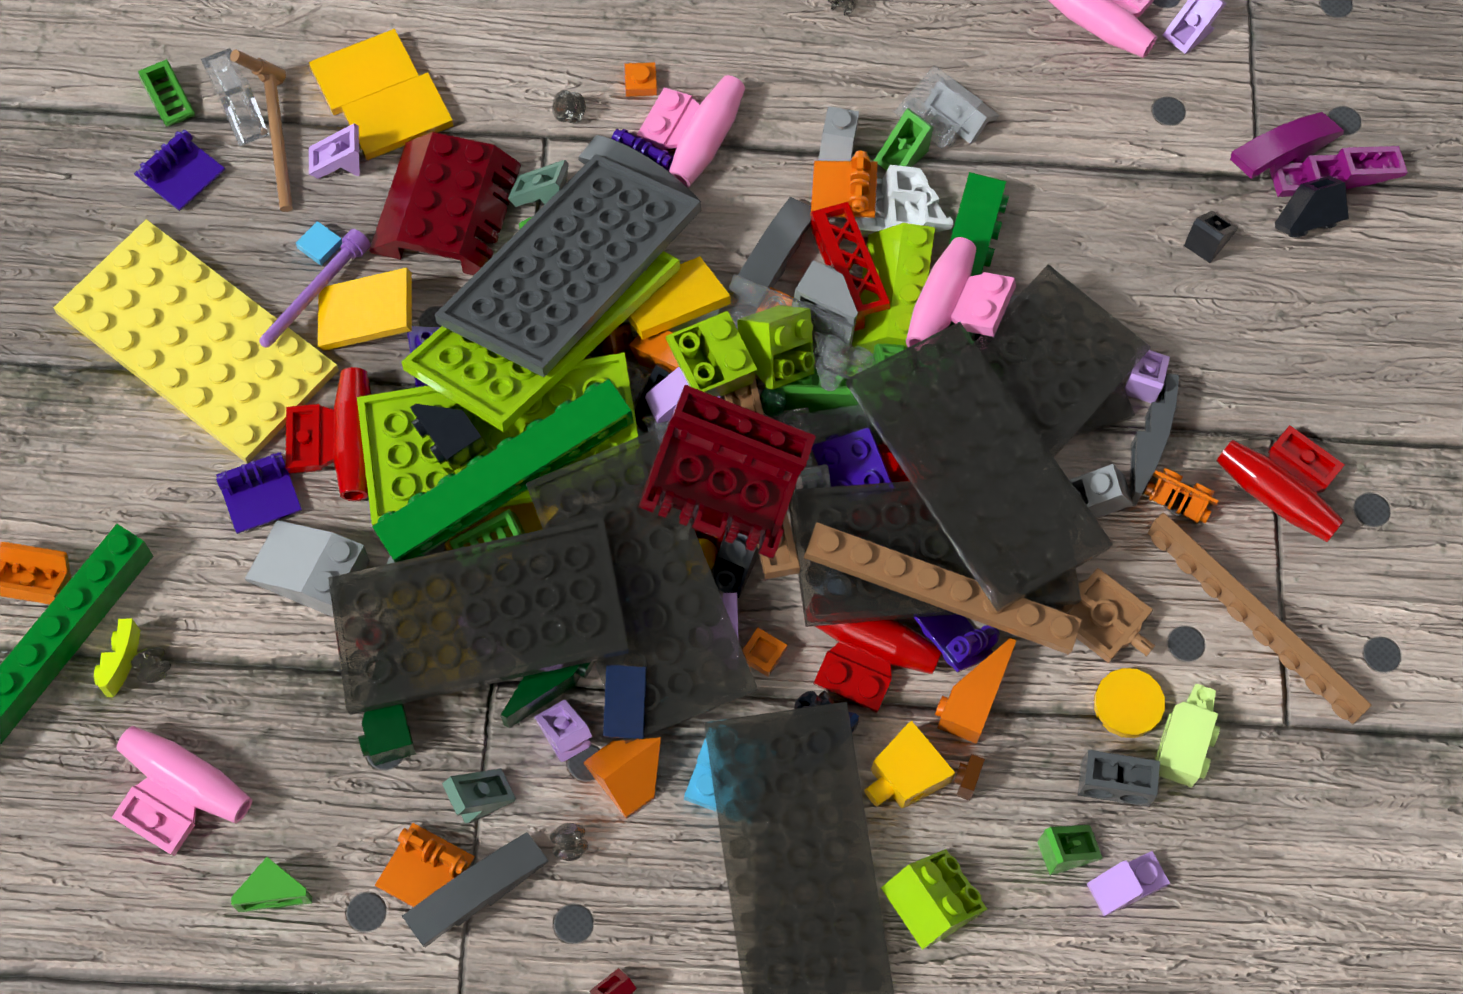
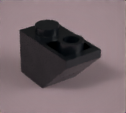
[1275,176,1349,237]
[410,404,487,471]
[707,531,759,598]

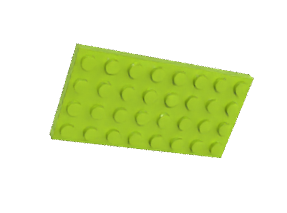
[401,251,680,432]
[357,353,646,526]

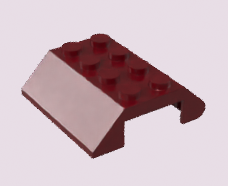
[369,132,521,275]
[638,385,816,559]

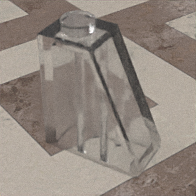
[201,48,269,146]

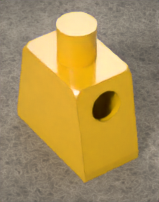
[864,721,955,808]

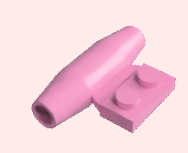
[1048,0,1157,58]
[636,75,745,188]
[906,237,1016,354]
[112,726,252,856]

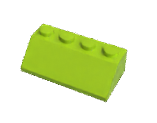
[851,223,935,360]

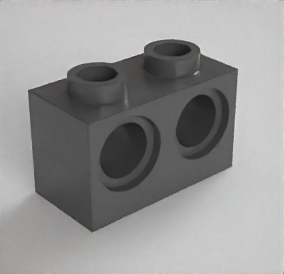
[1078,750,1160,807]

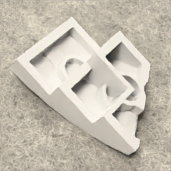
[855,165,953,237]

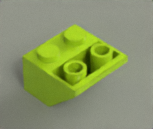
[737,305,815,389]
[666,311,757,397]
[881,849,988,950]

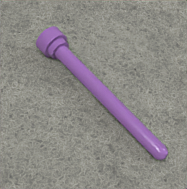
[259,229,371,348]

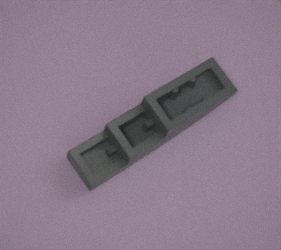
[729,197,811,308]
[1129,373,1179,506]
[402,832,549,948]

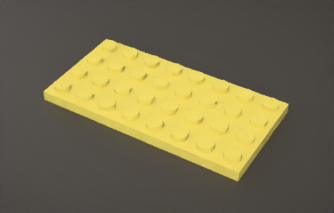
[53,219,339,464]

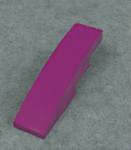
[1230,112,1344,179]
[1270,146,1408,197]

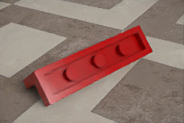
[811,202,890,331]

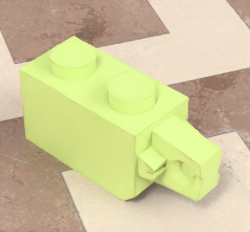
[1155,684,1220,788]

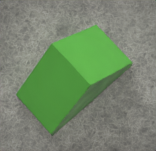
[874,108,933,171]
[1037,825,1103,876]
[231,857,312,912]

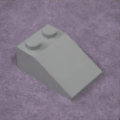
[245,520,370,619]

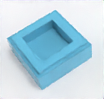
[296,221,342,266]

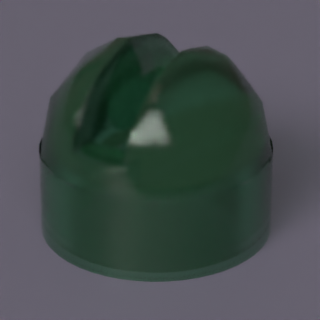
[760,388,787,417]

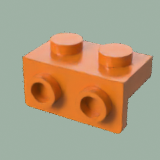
[0,542,71,604]

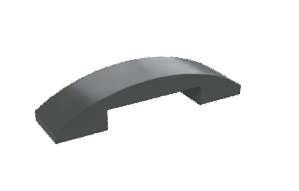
[578,135,700,201]

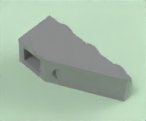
[1024,464,1133,529]

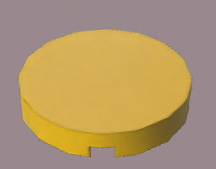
[1094,668,1165,738]

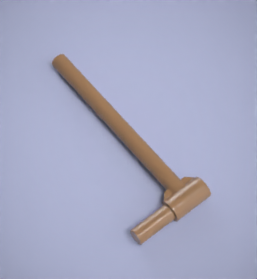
[230,49,293,212]

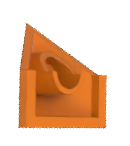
[583,737,661,819]

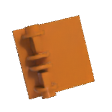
[811,151,878,218]
[1144,468,1219,523]
[375,823,475,907]

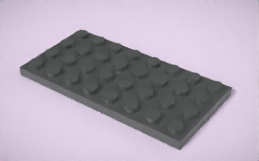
[435,154,702,377]

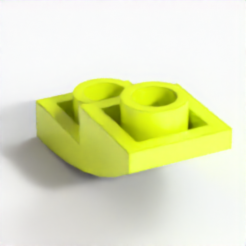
[94,618,141,697]

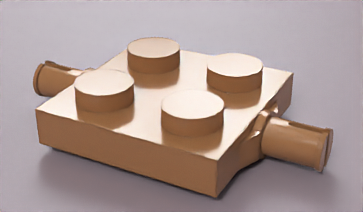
[1052,568,1156,663]

